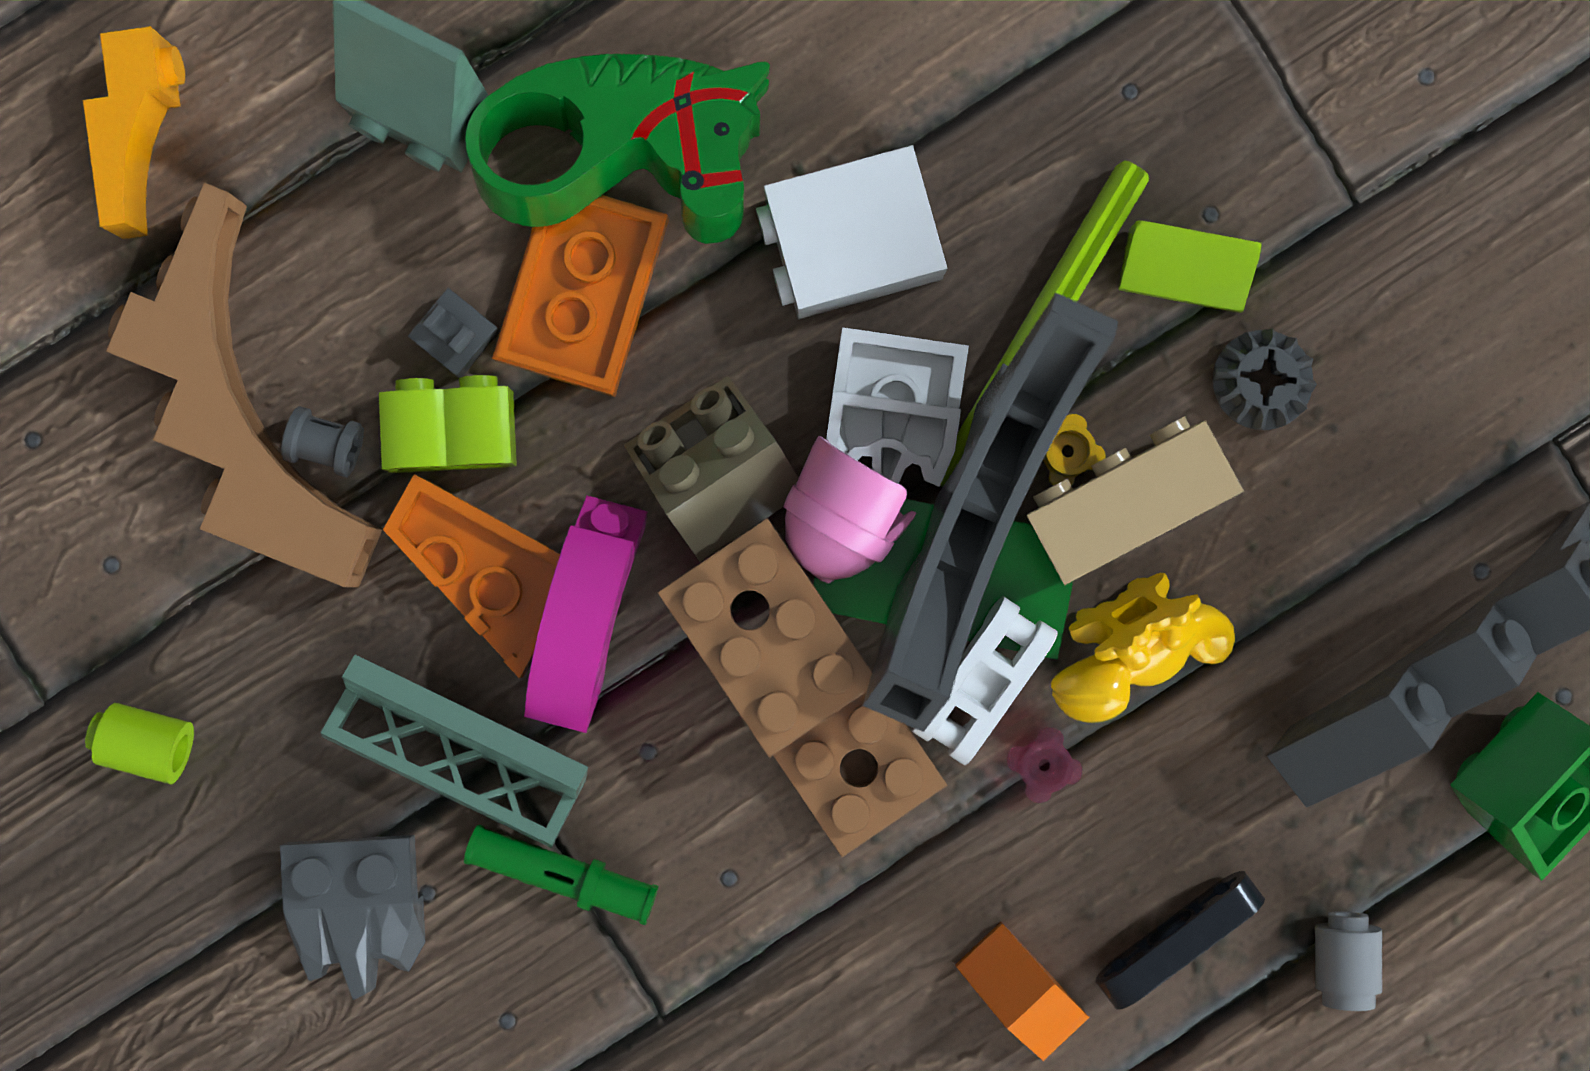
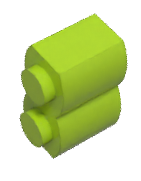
[379,375,517,473]

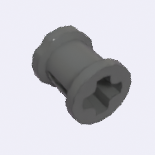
[281,406,364,478]

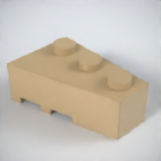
[1027,416,1244,585]

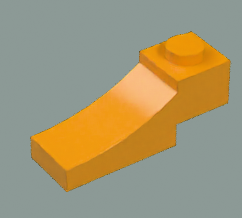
[83,26,185,239]

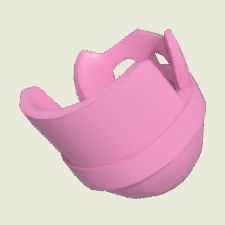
[783,436,917,584]

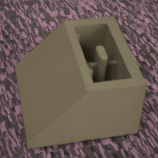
[624,376,799,562]

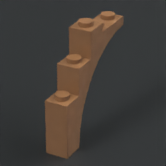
[106,183,383,588]

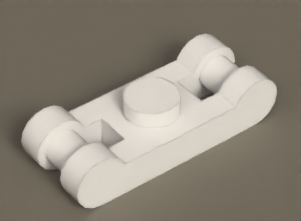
[911,596,1058,765]

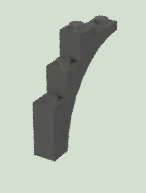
[863,293,1118,732]
[1267,501,1590,808]

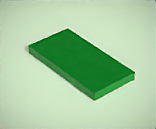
[813,499,1073,660]

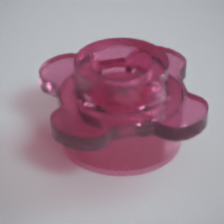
[1007,727,1083,803]

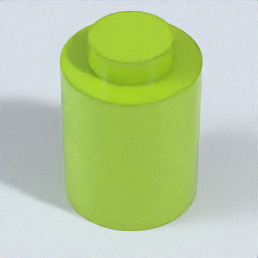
[85,703,194,784]

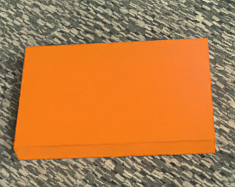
[492,179,669,397]

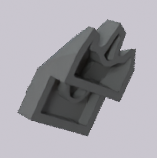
[280,835,425,1000]

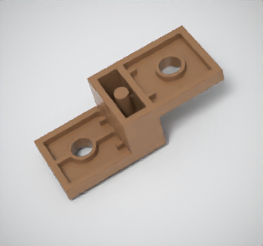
[658,518,948,857]

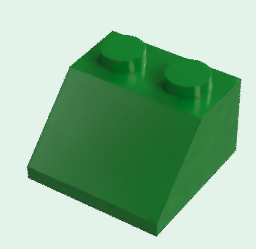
[1450,692,1590,881]

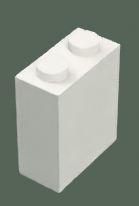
[756,145,947,319]

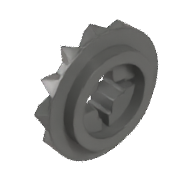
[1213,328,1317,430]

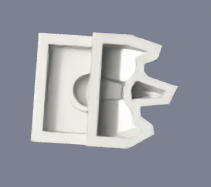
[826,327,969,487]

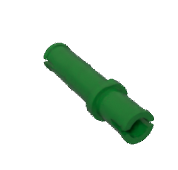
[463,824,659,925]

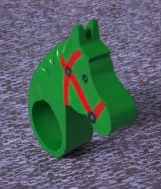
[465,54,770,244]

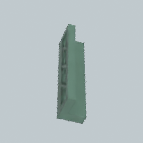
[321,655,588,848]

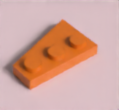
[383,474,560,679]

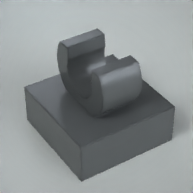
[408,288,500,378]

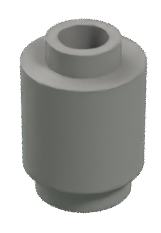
[1315,911,1382,1011]

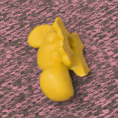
[1051,573,1235,723]

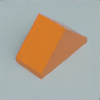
[955,922,1090,1061]

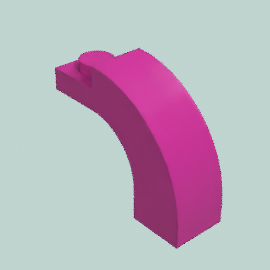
[524,496,648,733]

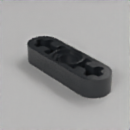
[1095,871,1265,1010]

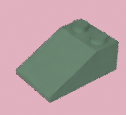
[333,0,489,173]

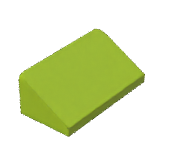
[1118,220,1262,313]

